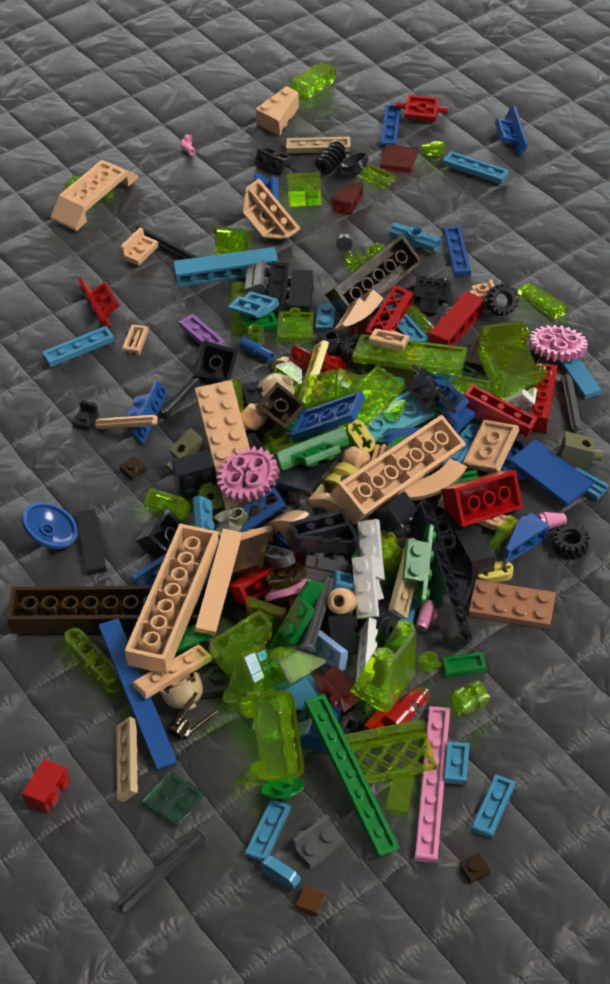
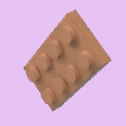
[469,580,556,629]

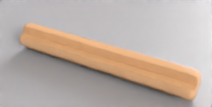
[95,415,158,429]

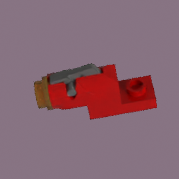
[364,686,430,741]

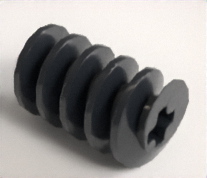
[314,141,346,175]
[362,603,403,642]

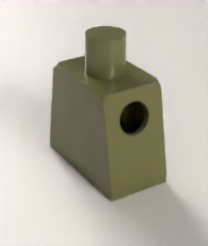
[166,428,207,473]
[557,431,604,470]

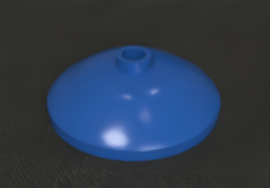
[22,502,78,549]

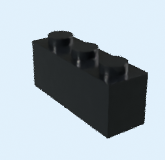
[285,270,313,319]
[451,523,497,577]

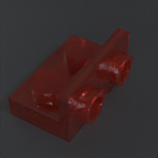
[315,666,364,712]

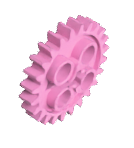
[529,325,588,362]
[216,446,280,503]

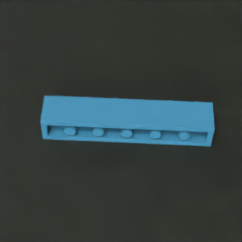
[174,247,278,287]

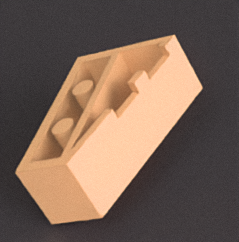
[255,86,299,136]

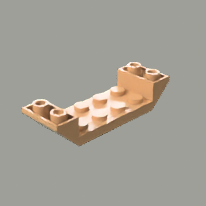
[51,160,139,231]

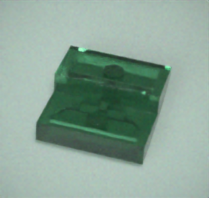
[141,770,205,827]

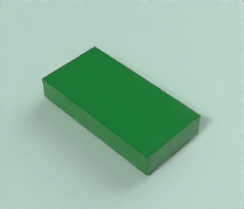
[442,652,487,678]

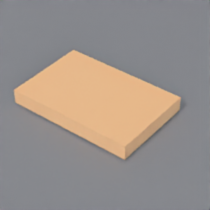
[462,420,519,473]

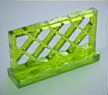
[345,719,437,783]

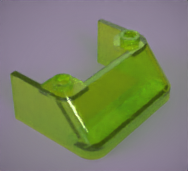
[223,690,304,785]

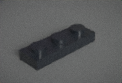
[268,262,289,314]

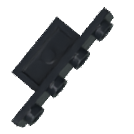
[406,364,457,414]

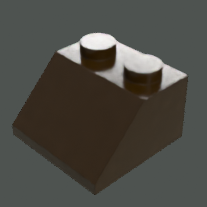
[255,382,306,430]

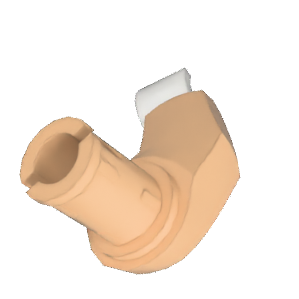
[299,493,340,512]

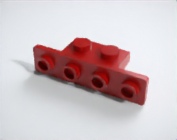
[78,276,120,329]
[289,345,352,390]

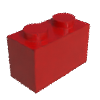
[22,759,70,814]

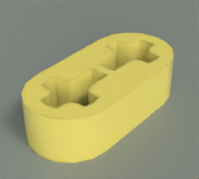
[347,420,375,453]
[477,561,513,583]

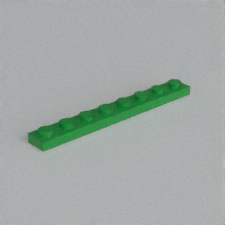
[304,694,399,858]

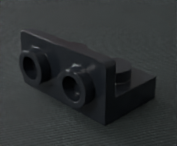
[254,147,294,175]
[413,276,452,303]

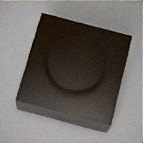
[119,456,147,481]
[459,852,491,884]

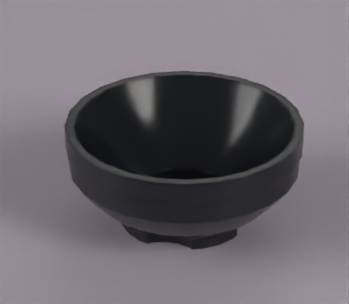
[340,152,369,175]
[315,329,347,357]

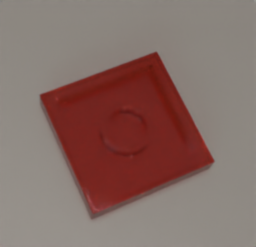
[380,144,418,173]

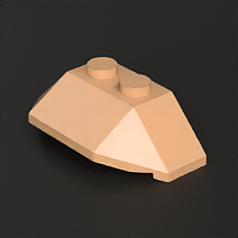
[243,179,301,239]

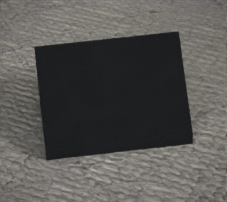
[194,340,238,382]

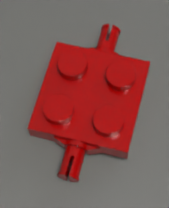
[395,95,449,122]

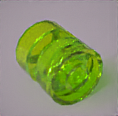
[450,679,490,717]

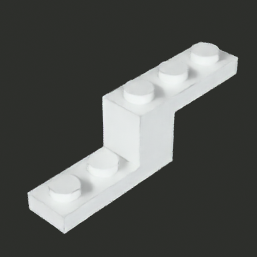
[352,519,385,620]

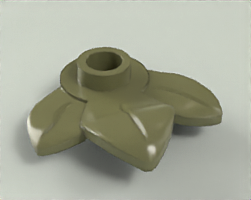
[214,507,248,537]

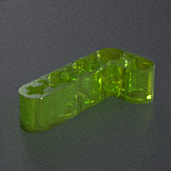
[65,628,123,693]

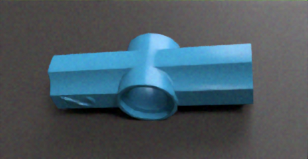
[389,222,441,252]

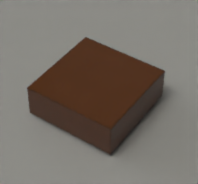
[296,886,326,916]

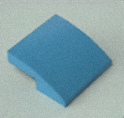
[228,291,279,318]

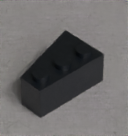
[284,509,360,555]

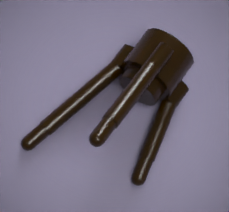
[168,692,218,740]

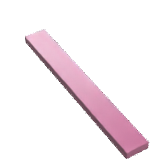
[415,706,450,863]

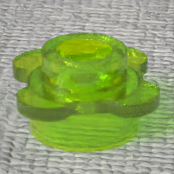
[418,651,442,673]

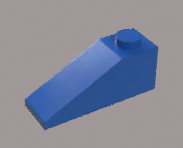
[503,513,549,564]

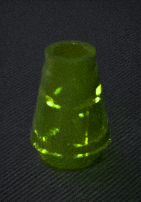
[421,140,445,156]

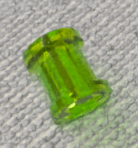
[248,324,264,345]

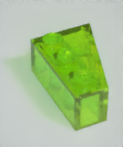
[209,610,272,683]

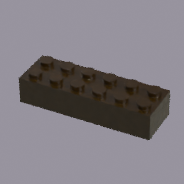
[325,234,423,317]

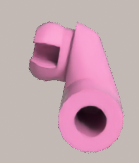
[181,135,195,155]

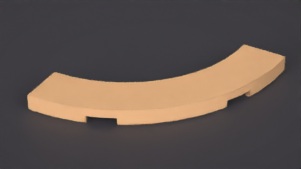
[398,458,467,501]

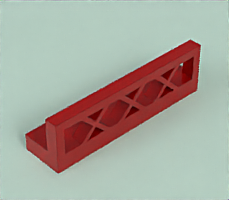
[365,285,413,351]

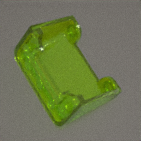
[478,320,547,399]
[351,618,416,712]

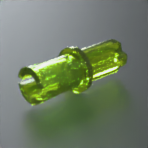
[407,306,434,333]
[489,515,518,553]

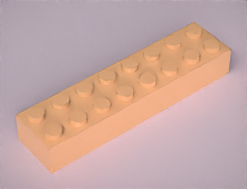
[195,380,265,520]
[330,415,466,525]
[125,524,219,674]

